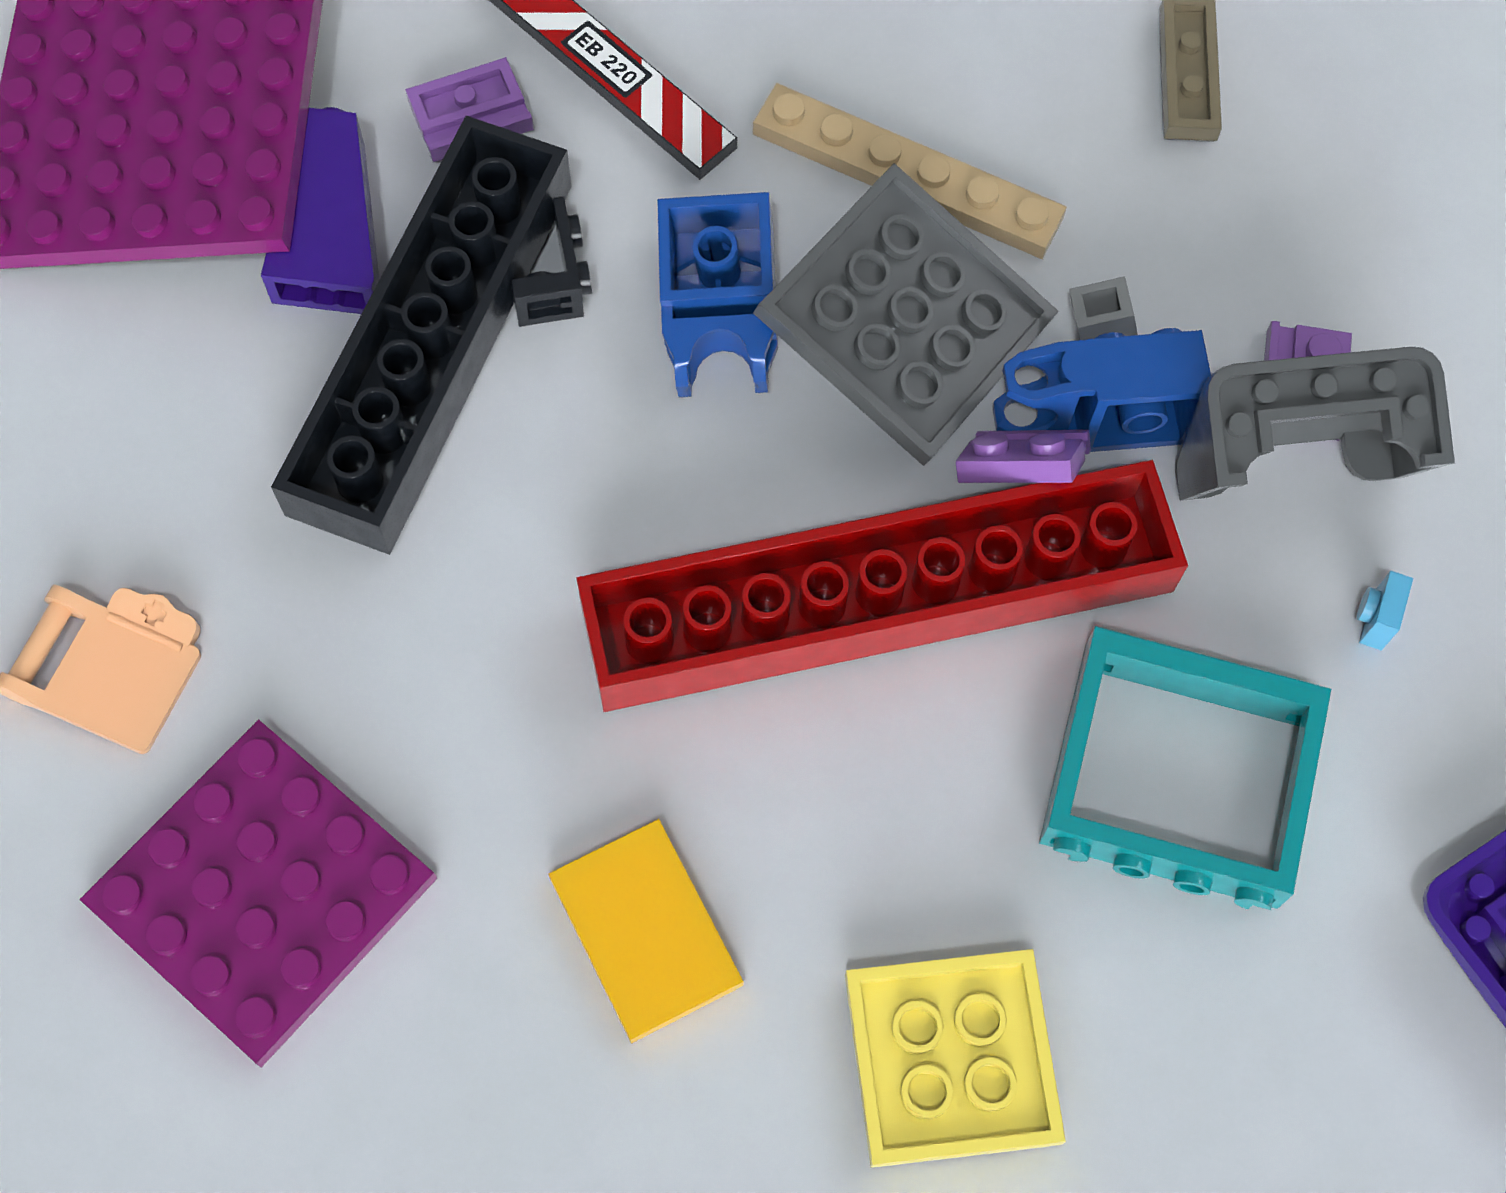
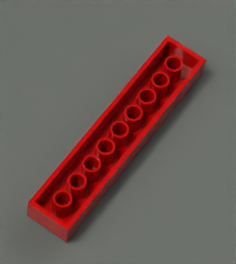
[576,460,1188,712]

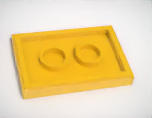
[548,819,744,1044]

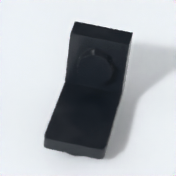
[511,196,592,327]

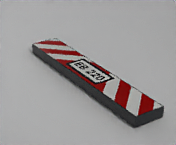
[489,0,737,180]

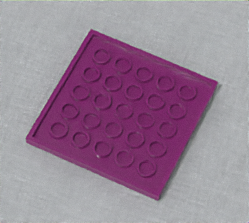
[0,0,323,269]

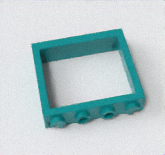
[1039,626,1332,910]

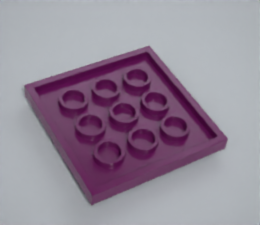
[79,719,437,1068]

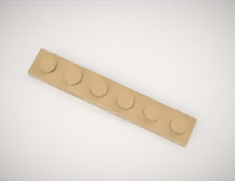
[753,83,1067,259]

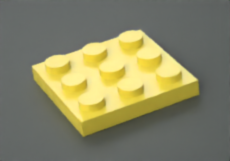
[845,949,1066,1168]

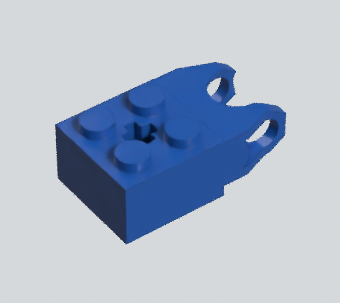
[657,192,778,398]
[992,328,1211,452]

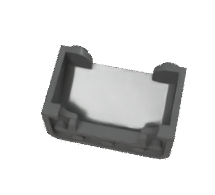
[1176,346,1455,501]

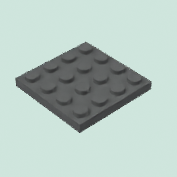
[753,163,1059,466]

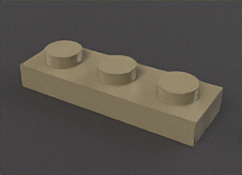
[1159,0,1222,141]

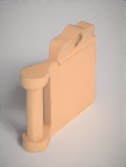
[0,584,201,754]

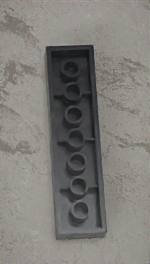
[271,115,571,555]

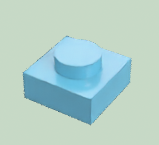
[1357,570,1414,651]

